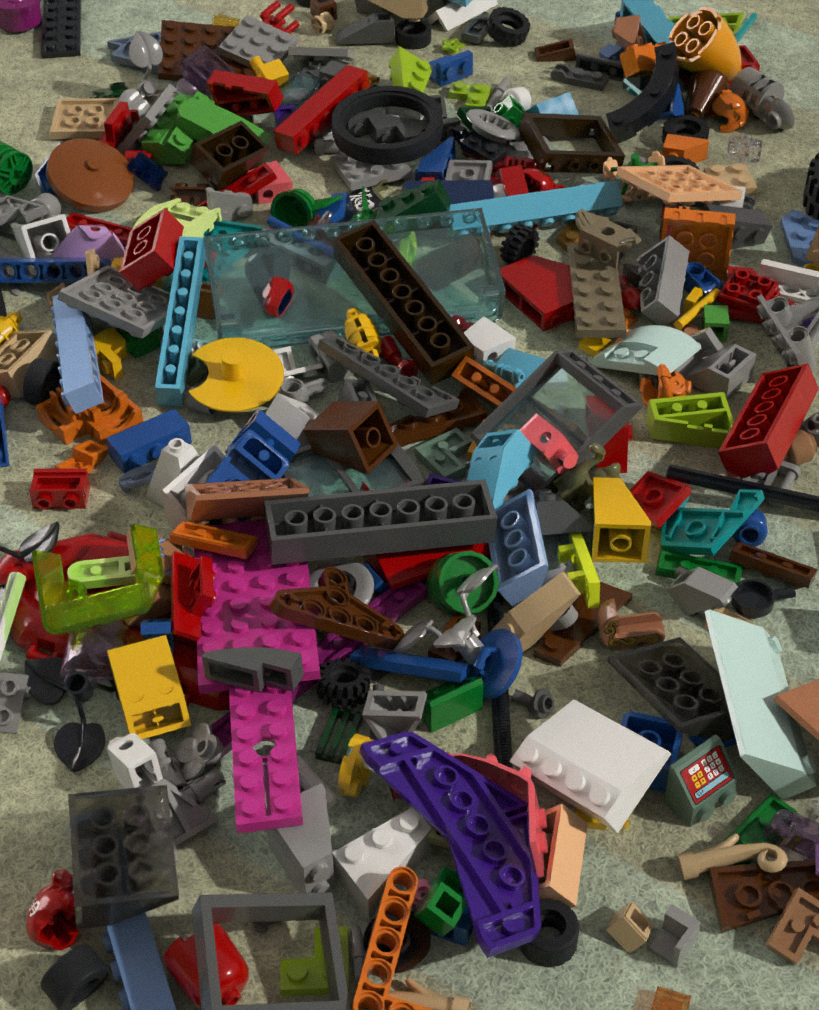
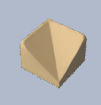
[606,901,654,953]

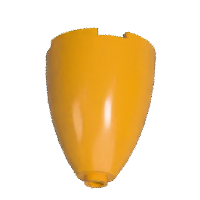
[669,6,742,81]

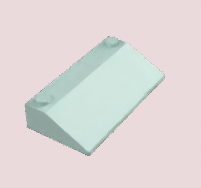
[704,609,817,799]

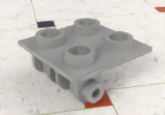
[0,672,31,734]

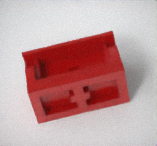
[29,469,90,510]

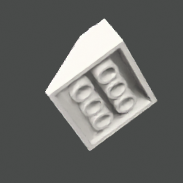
[509,699,671,833]

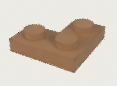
[764,888,819,965]

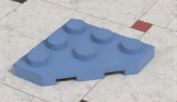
[780,209,819,268]

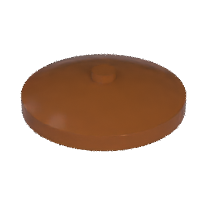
[46,138,134,212]

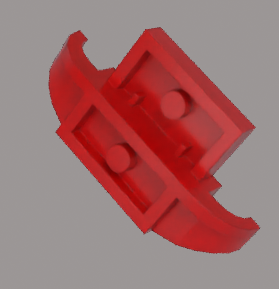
[99,101,139,149]

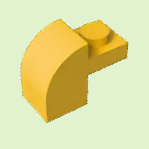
[94,327,128,381]

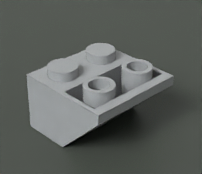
[684,344,756,400]

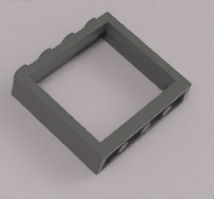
[192,893,351,1010]

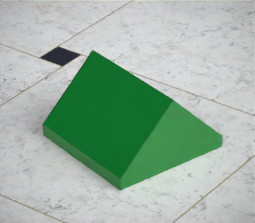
[421,677,483,733]

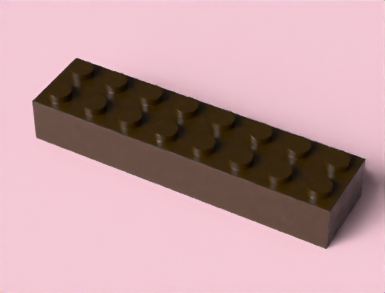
[333,220,475,385]

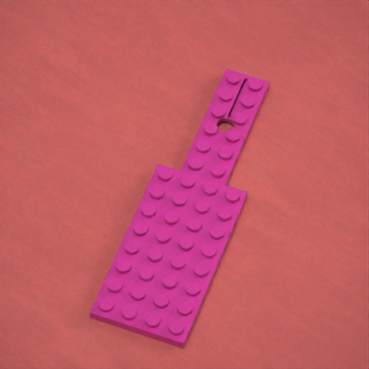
[194,518,321,834]

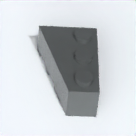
[702,203,773,249]

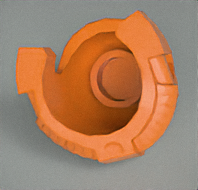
[708,90,750,133]
[639,364,692,408]

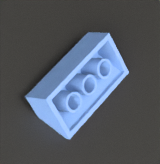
[489,489,549,608]

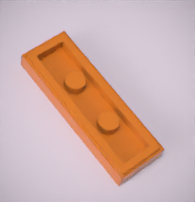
[169,521,258,559]

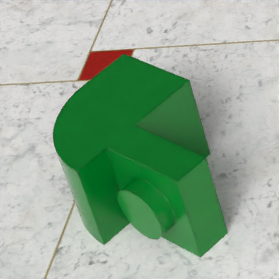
[413,866,467,937]

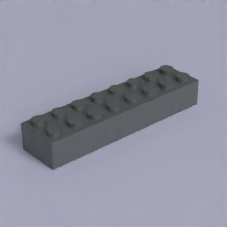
[264,480,498,565]

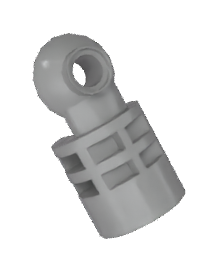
[729,67,795,129]

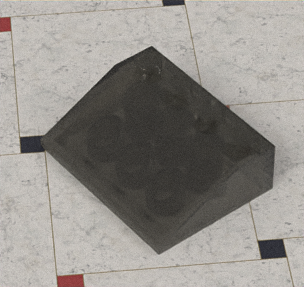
[607,637,735,742]
[68,785,179,930]

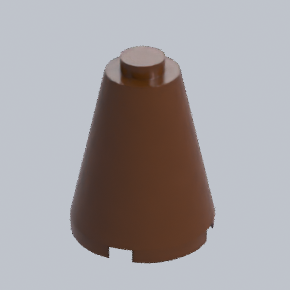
[684,70,729,120]

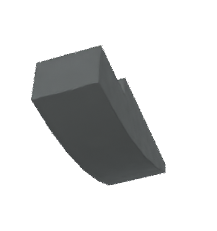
[202,647,304,693]

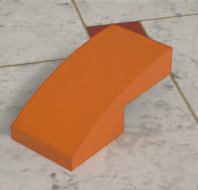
[55,440,109,474]

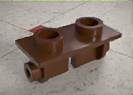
[169,183,215,206]

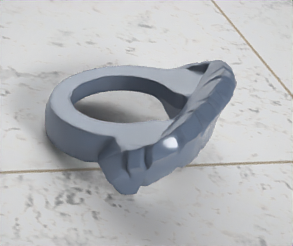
[119,464,156,493]

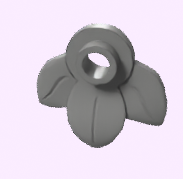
[174,723,224,782]

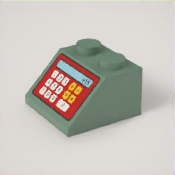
[664,734,739,827]

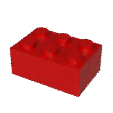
[119,208,184,291]

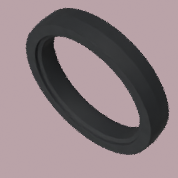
[332,86,443,165]

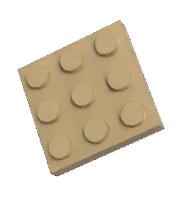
[49,98,119,139]

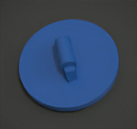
[467,629,523,700]

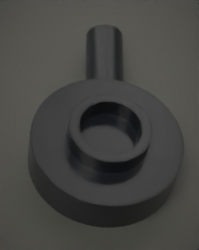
[731,579,796,618]

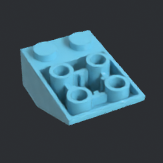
[467,429,538,510]

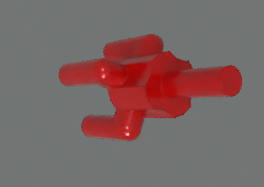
[259,0,300,34]

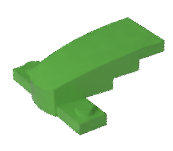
[164,90,271,158]

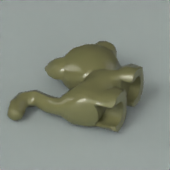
[552,443,621,512]

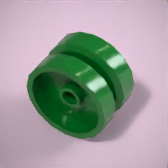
[426,551,499,614]

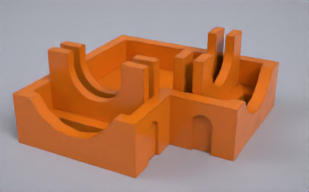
[661,206,736,280]
[36,374,143,446]

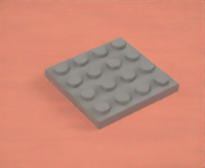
[57,265,170,338]

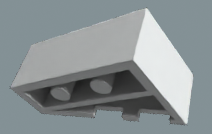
[332,807,432,920]

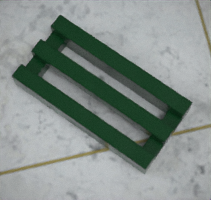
[315,707,363,765]

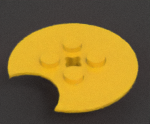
[188,337,284,412]

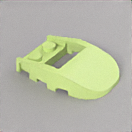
[133,198,222,238]

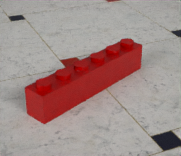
[273,65,370,155]

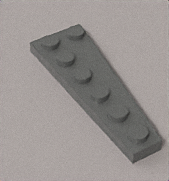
[317,336,460,418]

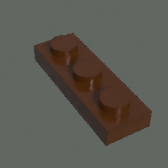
[729,542,818,588]

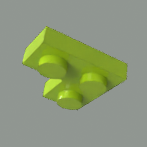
[449,81,492,107]
[280,926,350,996]

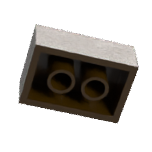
[189,120,270,190]

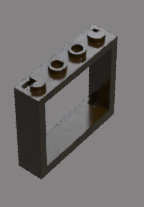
[519,113,625,174]

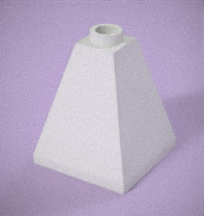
[146,438,200,506]

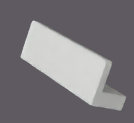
[426,0,498,32]

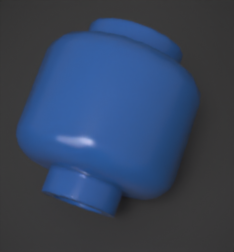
[732,509,768,547]

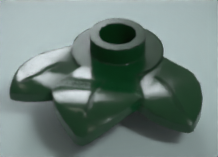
[90,82,128,98]

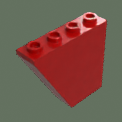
[495,255,621,332]

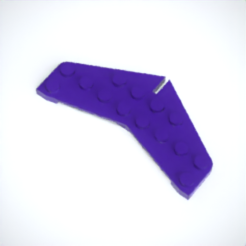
[359,732,541,958]

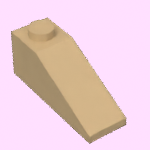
[492,572,581,652]

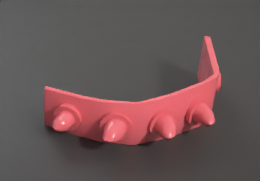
[389,752,548,878]

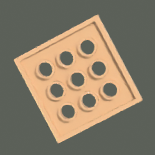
[616,165,742,205]

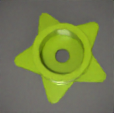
[441,38,465,54]

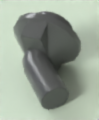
[511,689,554,718]

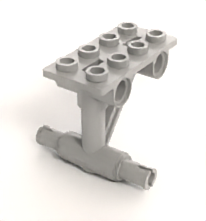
[756,294,819,373]

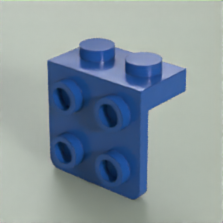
[428,50,473,87]

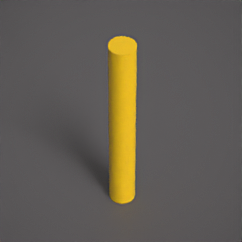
[674,288,720,330]

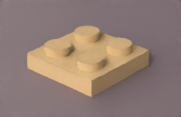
[703,163,757,195]

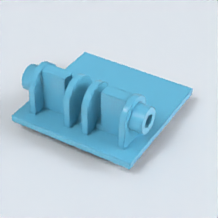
[481,348,546,388]

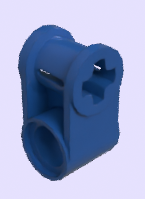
[683,262,723,299]

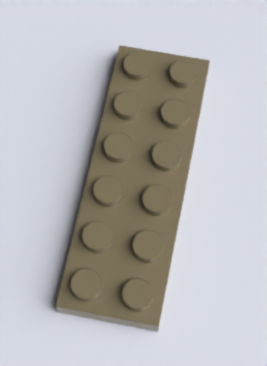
[567,242,626,338]

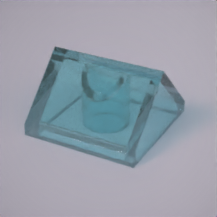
[279,72,320,110]

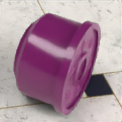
[0,0,42,33]

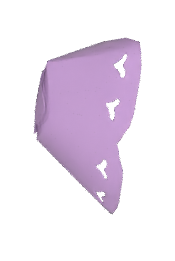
[52,225,125,275]

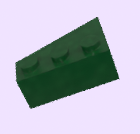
[375,179,451,242]

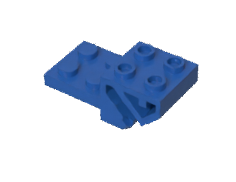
[205,410,301,522]

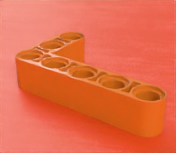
[350,866,433,1010]

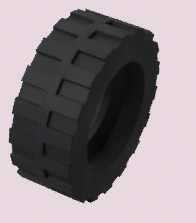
[486,7,531,47]
[662,115,709,143]

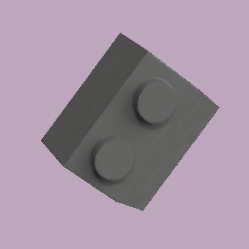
[533,489,593,535]

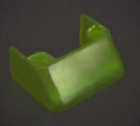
[31,524,164,635]

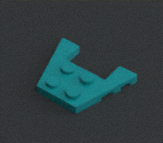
[660,489,765,556]

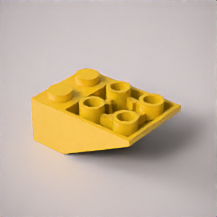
[107,635,191,739]

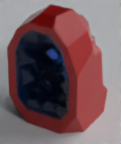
[262,276,294,318]

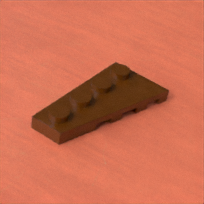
[389,389,487,447]
[534,582,633,667]
[708,859,819,933]

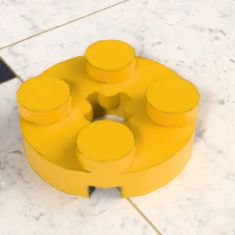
[338,734,374,798]

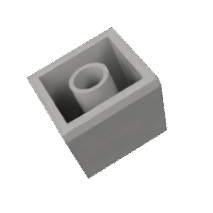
[266,782,335,893]

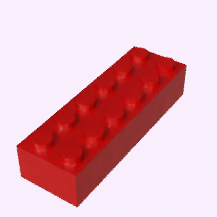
[718,363,819,478]

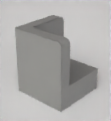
[649,905,701,968]

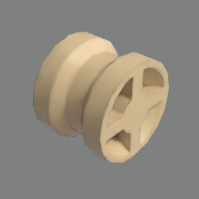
[311,12,334,35]

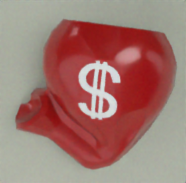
[26,869,86,951]

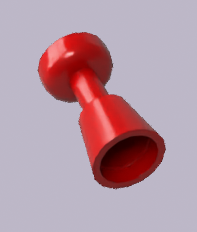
[378,336,418,377]

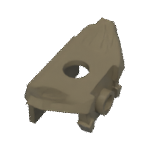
[575,209,642,269]

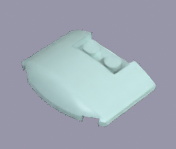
[588,325,701,375]

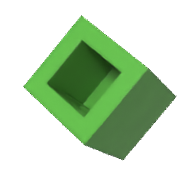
[701,305,730,342]

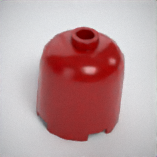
[163,923,249,1009]

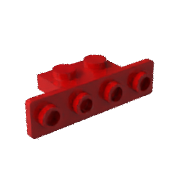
[171,551,216,641]

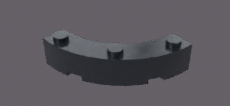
[606,42,679,143]

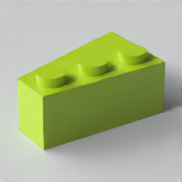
[388,46,433,93]
[645,392,734,449]

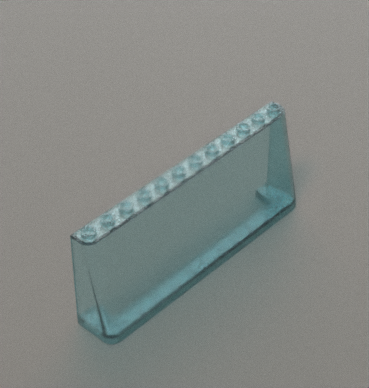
[203,208,506,349]

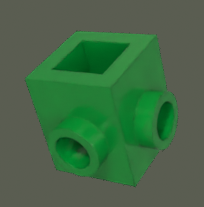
[492,95,525,128]

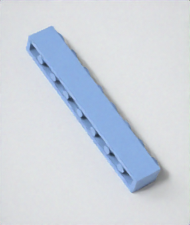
[51,295,104,414]

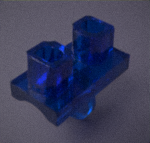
[127,152,168,191]

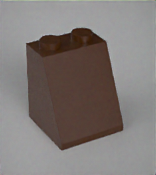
[303,401,398,474]

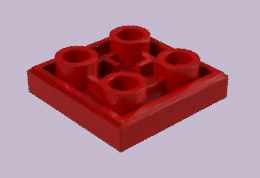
[716,268,779,316]

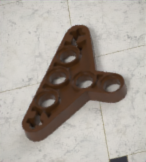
[269,566,404,650]

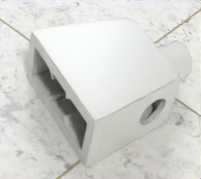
[464,317,516,365]
[107,733,163,804]

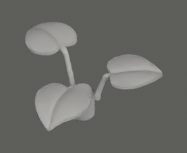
[117,31,205,124]
[393,564,500,665]

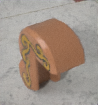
[596,598,666,650]

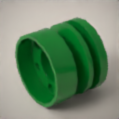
[0,141,33,195]

